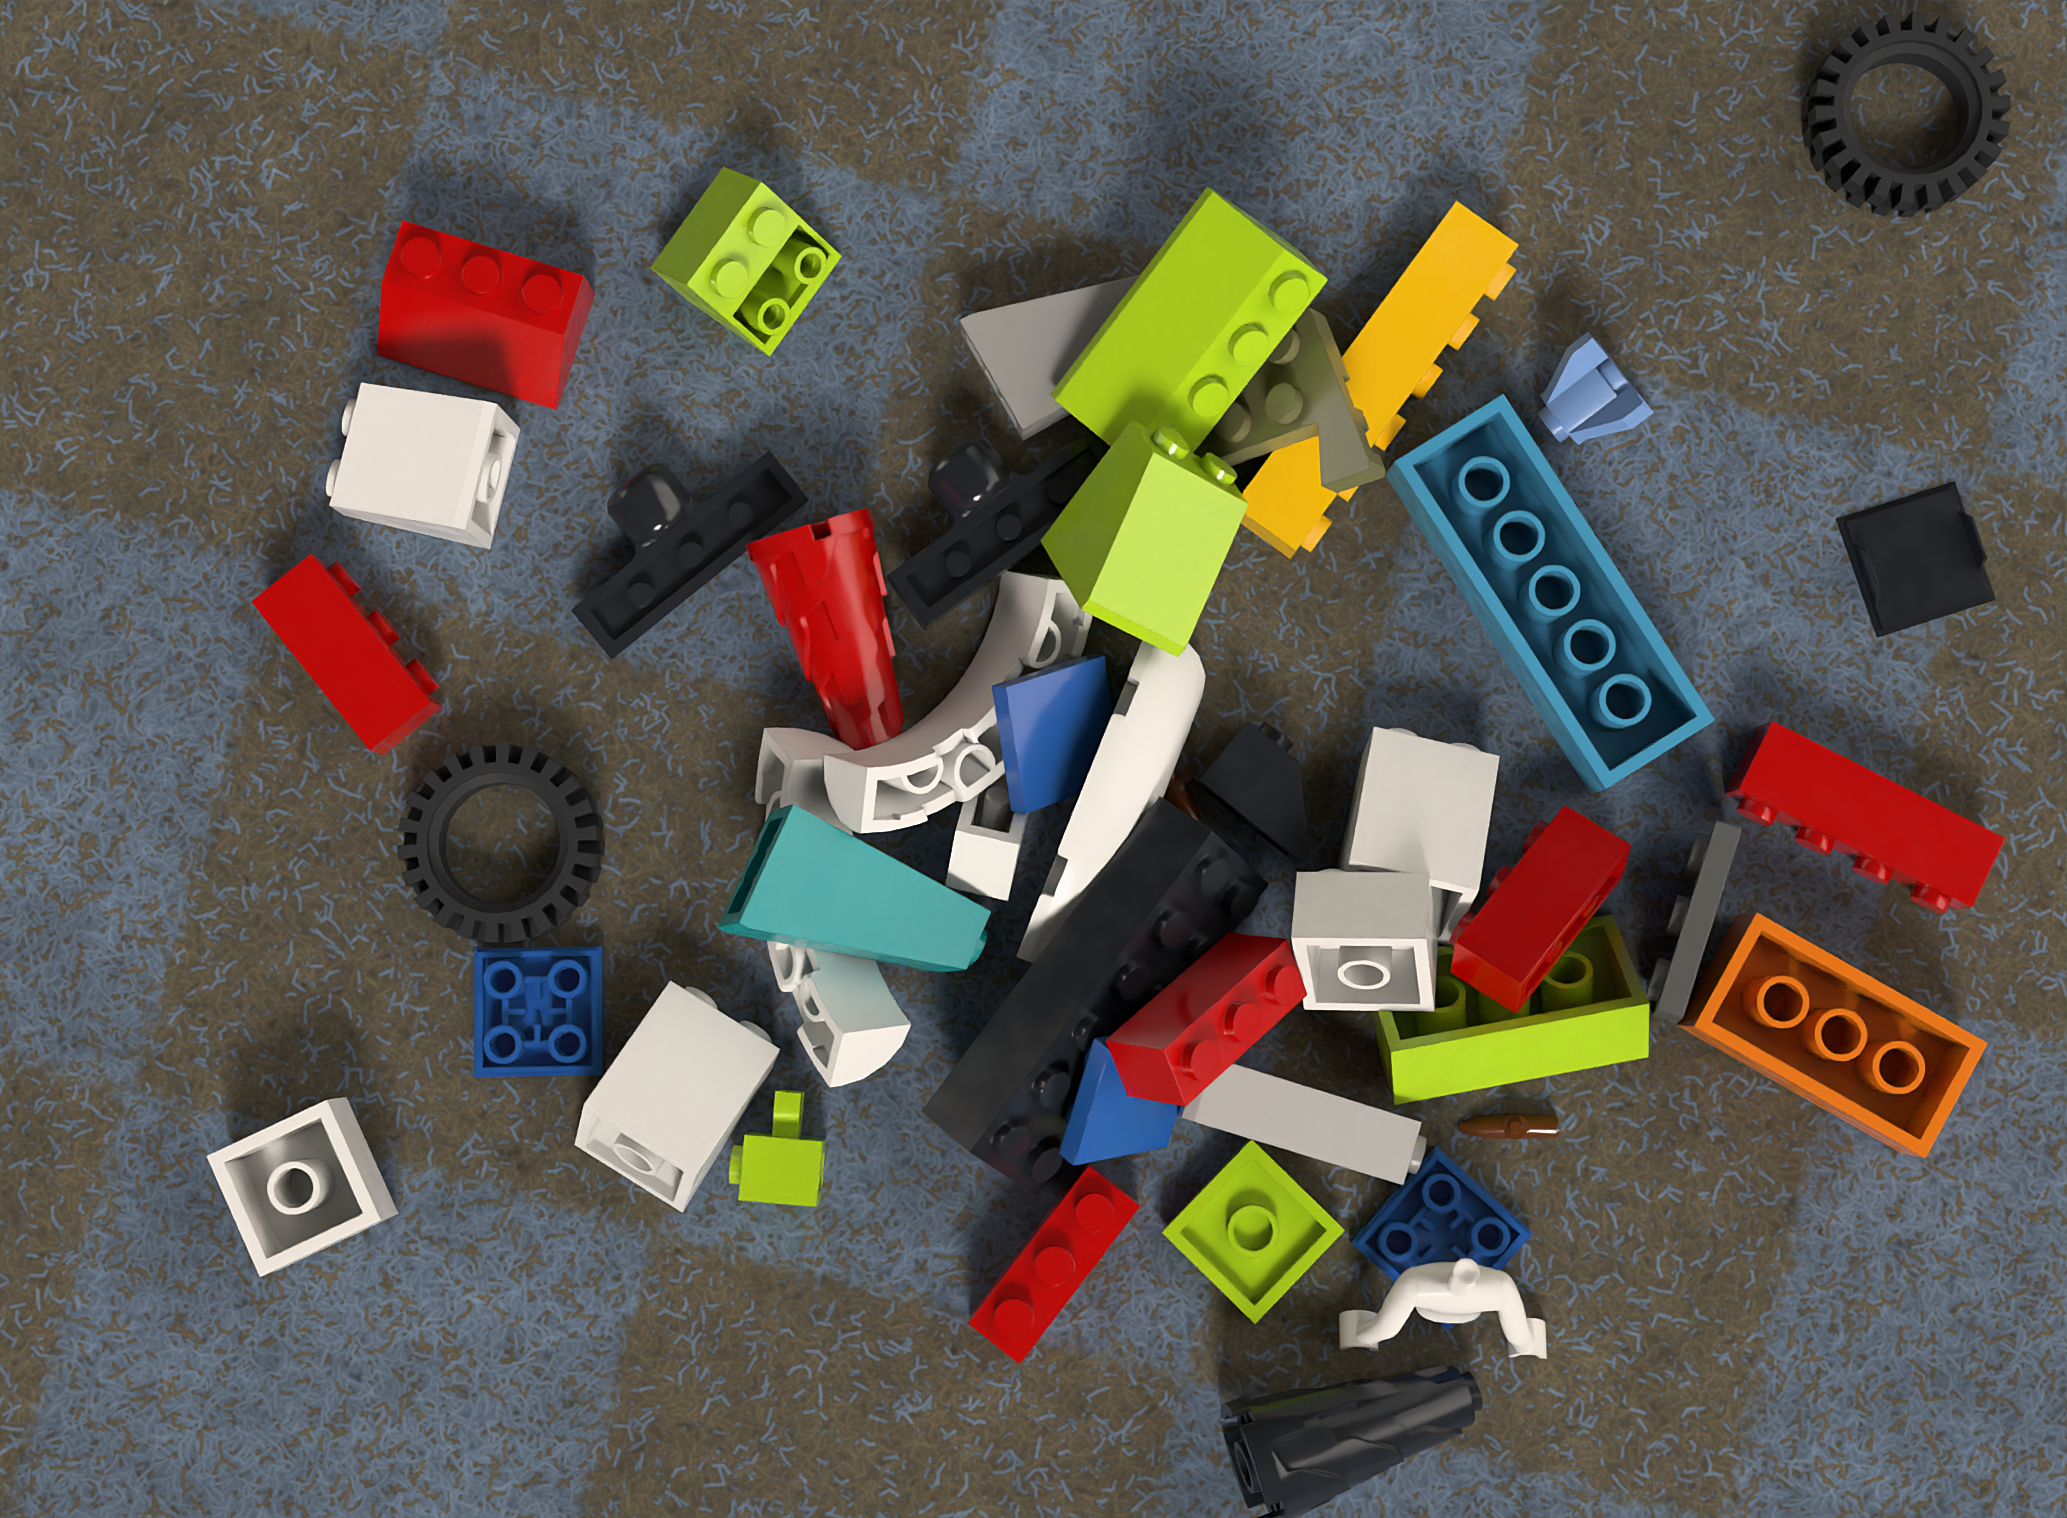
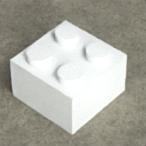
[1291,869,1438,1012]
[207,1097,398,1277]

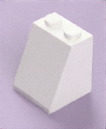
[326,383,520,549]
[1336,726,1500,945]
[574,980,780,1212]

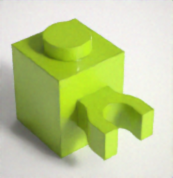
[729,1089,827,1207]

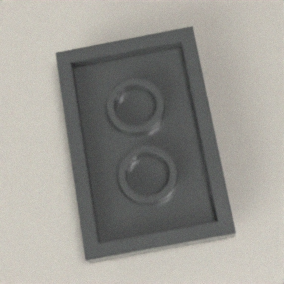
[1645,820,1743,1024]

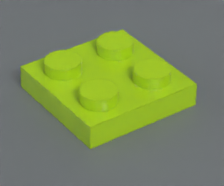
[1161,1139,1345,1324]

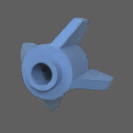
[1538,332,1654,445]

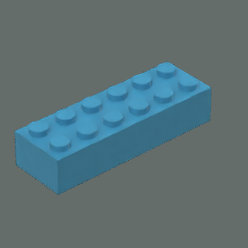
[1385,394,1715,794]

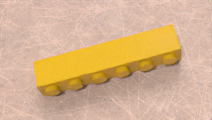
[1241,201,1518,559]

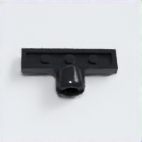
[887,430,1107,631]
[571,450,809,659]

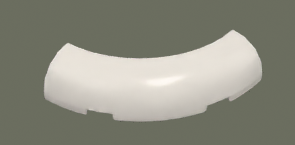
[824,571,1093,833]
[1016,640,1206,963]
[755,727,911,1087]

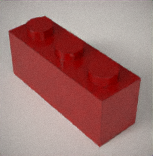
[251,553,443,755]
[1449,805,1631,1014]
[1105,932,1308,1107]
[968,1163,1140,1364]

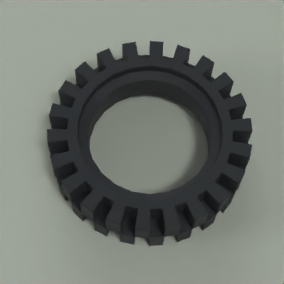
[1801,11,2011,217]
[397,743,605,943]

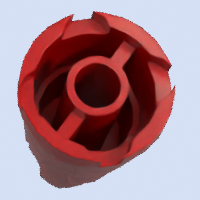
[746,508,905,751]

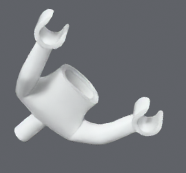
[1339,1258,1547,1359]

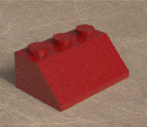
[377,220,595,411]

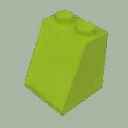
[1040,420,1249,657]

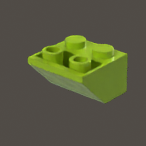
[650,167,842,357]

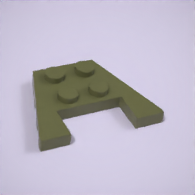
[1193,307,1385,493]

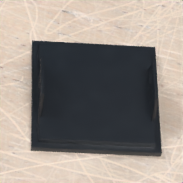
[1836,481,1996,638]

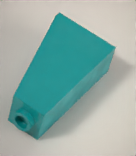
[717,804,991,973]

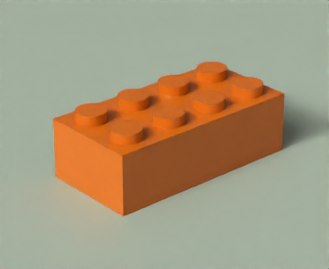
[1676,912,1988,1158]

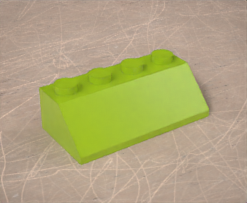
[1050,186,1328,453]
[1371,914,1649,1105]

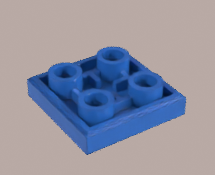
[992,654,1113,814]
[474,946,605,1077]
[1059,1036,1180,1165]
[1349,1146,1533,1330]

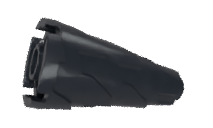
[1220,1364,1483,1518]

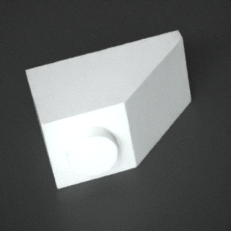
[945,773,1028,901]

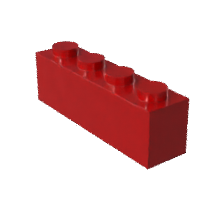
[1724,721,2006,914]

